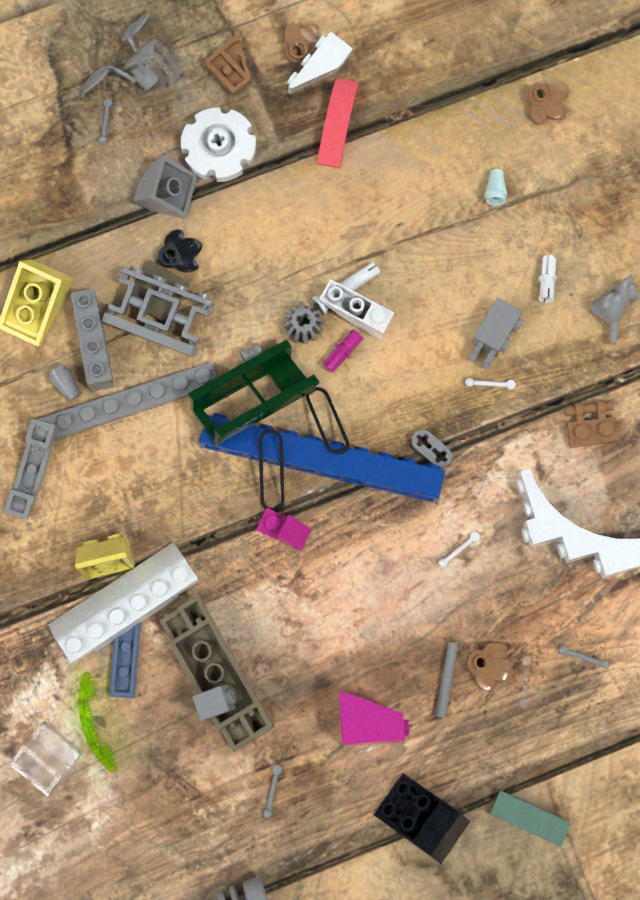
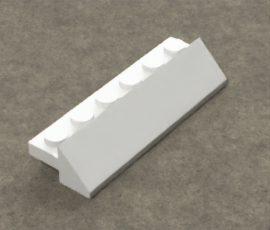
[48,543,199,665]

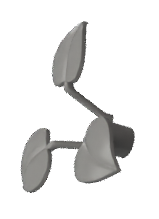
[81,12,159,100]

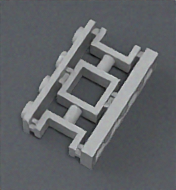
[101,266,214,358]

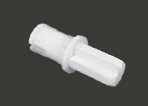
[538,255,557,303]

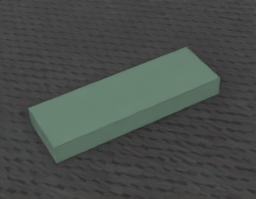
[490,790,571,847]

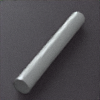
[435,642,458,718]

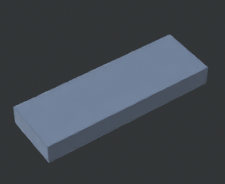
[109,623,141,699]

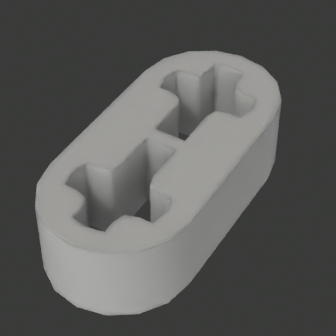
[411,430,452,469]

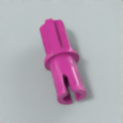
[322,329,364,373]

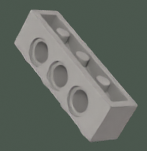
[71,288,115,392]

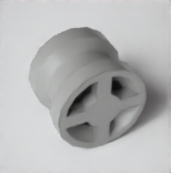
[239,342,262,362]

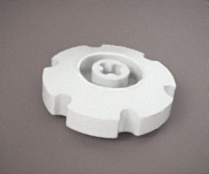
[181,107,256,182]

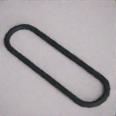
[306,387,350,454]
[258,429,285,511]

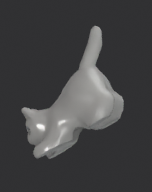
[591,275,640,344]

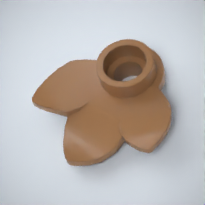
[284,21,318,63]
[527,83,569,125]
[466,643,514,692]

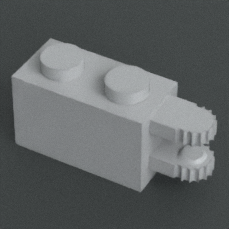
[469,297,523,370]

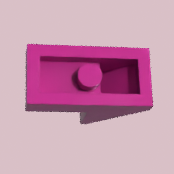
[256,508,311,552]

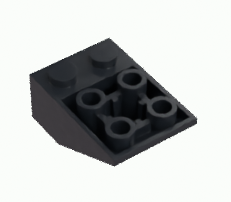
[374,773,470,864]

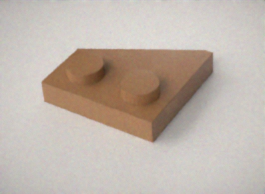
[203,34,252,97]

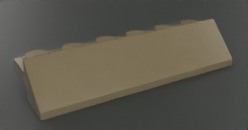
[159,594,274,752]

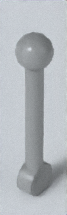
[98,99,113,145]
[558,645,609,669]
[263,765,282,818]

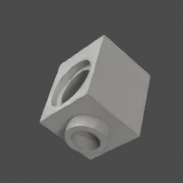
[192,685,236,721]

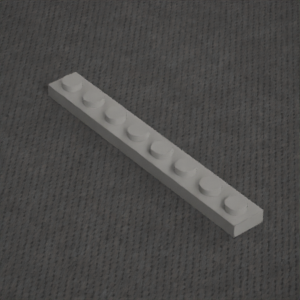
[27,362,217,441]

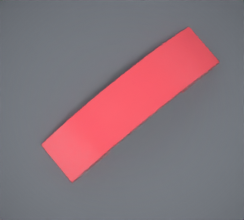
[317,78,359,169]

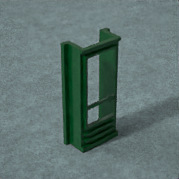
[188,339,319,447]

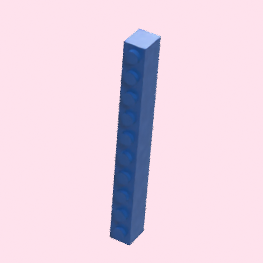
[199,413,445,503]

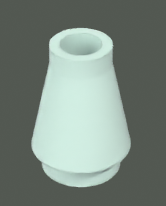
[484,169,508,206]

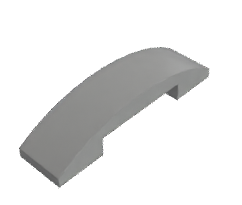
[3,418,56,520]

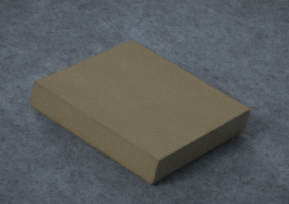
[124,259,190,324]

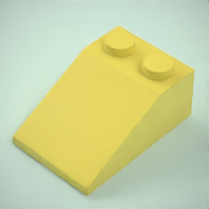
[0,259,73,347]
[75,534,135,580]

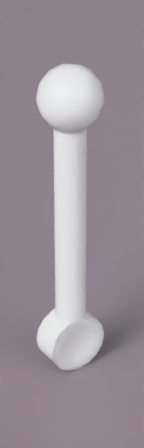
[465,378,516,390]
[438,532,480,568]

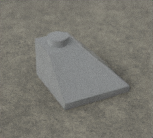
[133,155,198,218]

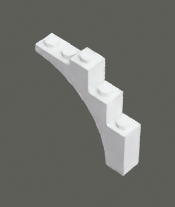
[516,469,640,579]

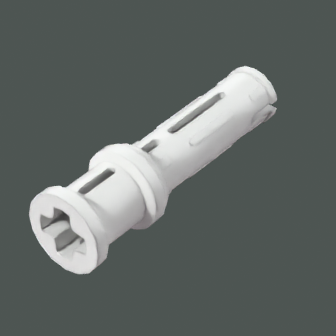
[312,261,381,315]

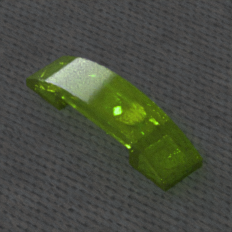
[78,672,118,773]

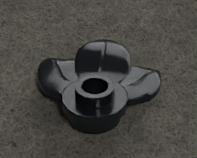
[158,229,203,273]

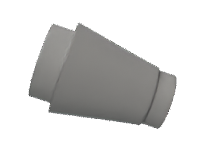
[48,364,81,402]

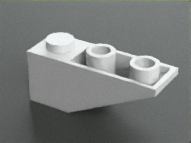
[287,32,353,94]
[319,279,394,340]

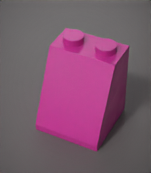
[339,692,409,747]

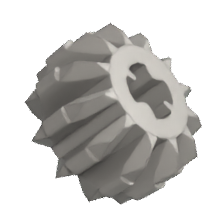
[283,302,324,344]

